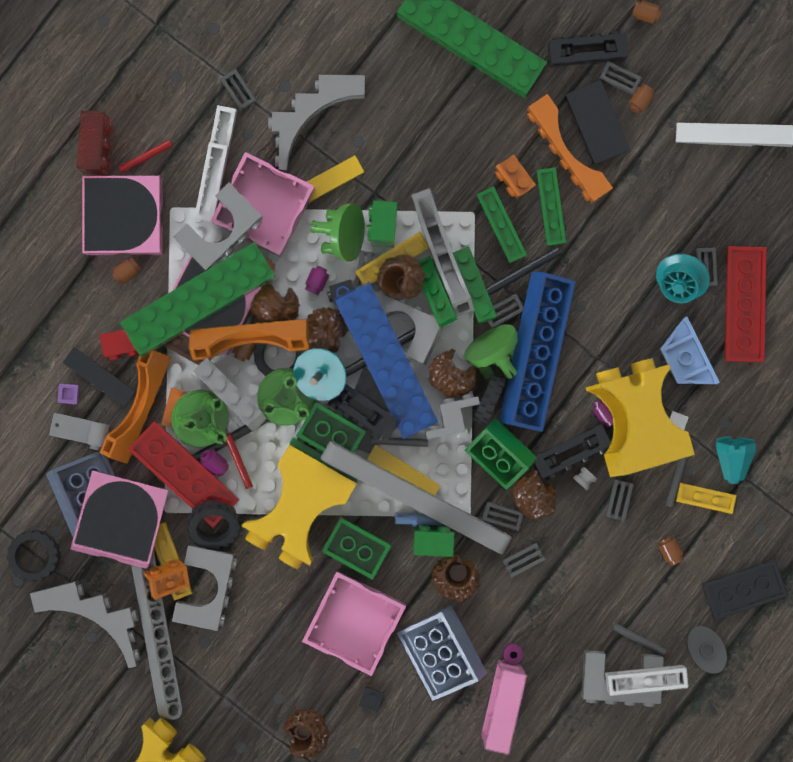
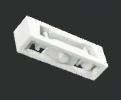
[605,665,688,696]

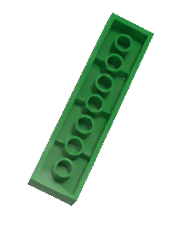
[397,0,547,99]
[120,242,276,357]

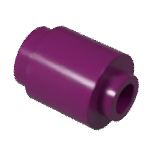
[305,265,330,295]
[592,399,613,427]
[200,449,229,476]
[503,643,523,664]

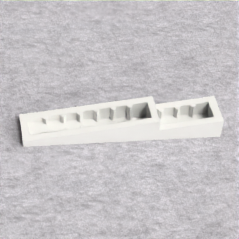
[194,105,238,221]
[676,123,793,147]

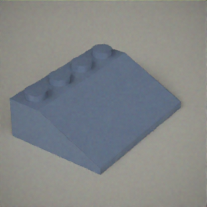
[46,451,115,538]
[397,605,487,701]

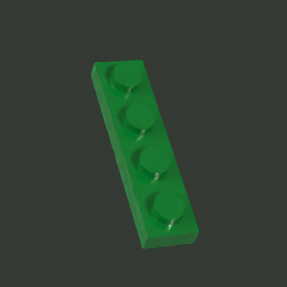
[536,167,566,246]
[476,186,527,264]
[453,246,497,324]
[419,256,458,328]
[289,437,358,482]

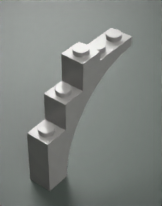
[268,75,365,172]
[411,188,474,317]
[30,580,141,668]

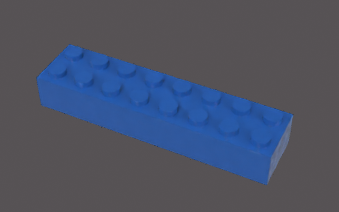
[499,272,576,432]
[334,281,438,439]

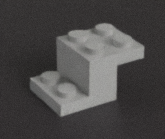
[425,394,480,439]

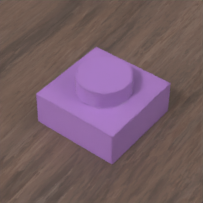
[57,383,80,404]

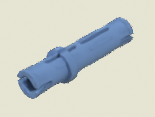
[395,511,446,527]

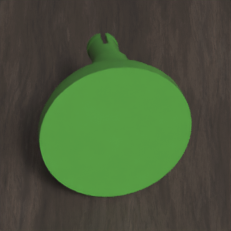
[310,203,365,262]
[464,325,518,379]
[257,368,315,426]
[171,390,228,448]

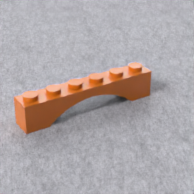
[527,94,613,203]
[189,319,309,360]
[99,350,172,464]

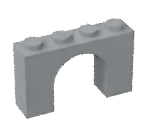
[173,183,263,270]
[374,290,443,365]
[193,358,267,432]
[172,544,237,631]
[581,650,663,707]

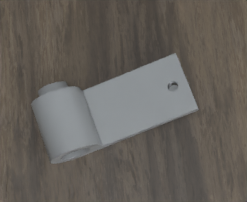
[49,413,111,450]

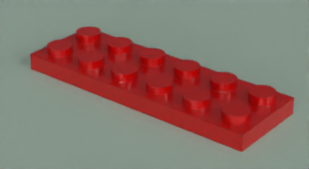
[724,246,767,362]
[128,420,240,528]

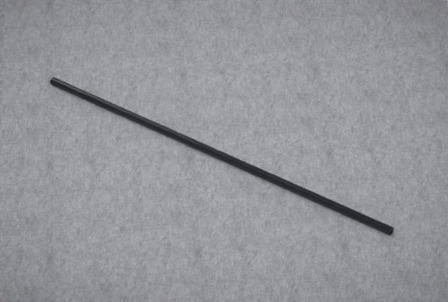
[157,247,561,483]

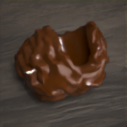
[377,254,426,299]
[251,283,300,323]
[307,307,348,353]
[428,349,477,398]
[512,470,556,519]
[431,554,480,602]
[283,708,329,758]

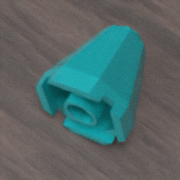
[715,437,756,484]

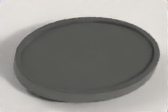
[687,626,727,674]

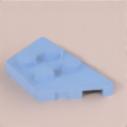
[659,317,720,384]

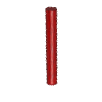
[119,140,172,173]
[226,433,253,489]

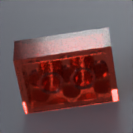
[76,110,113,175]

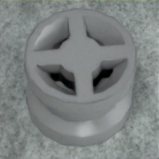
[573,467,597,491]

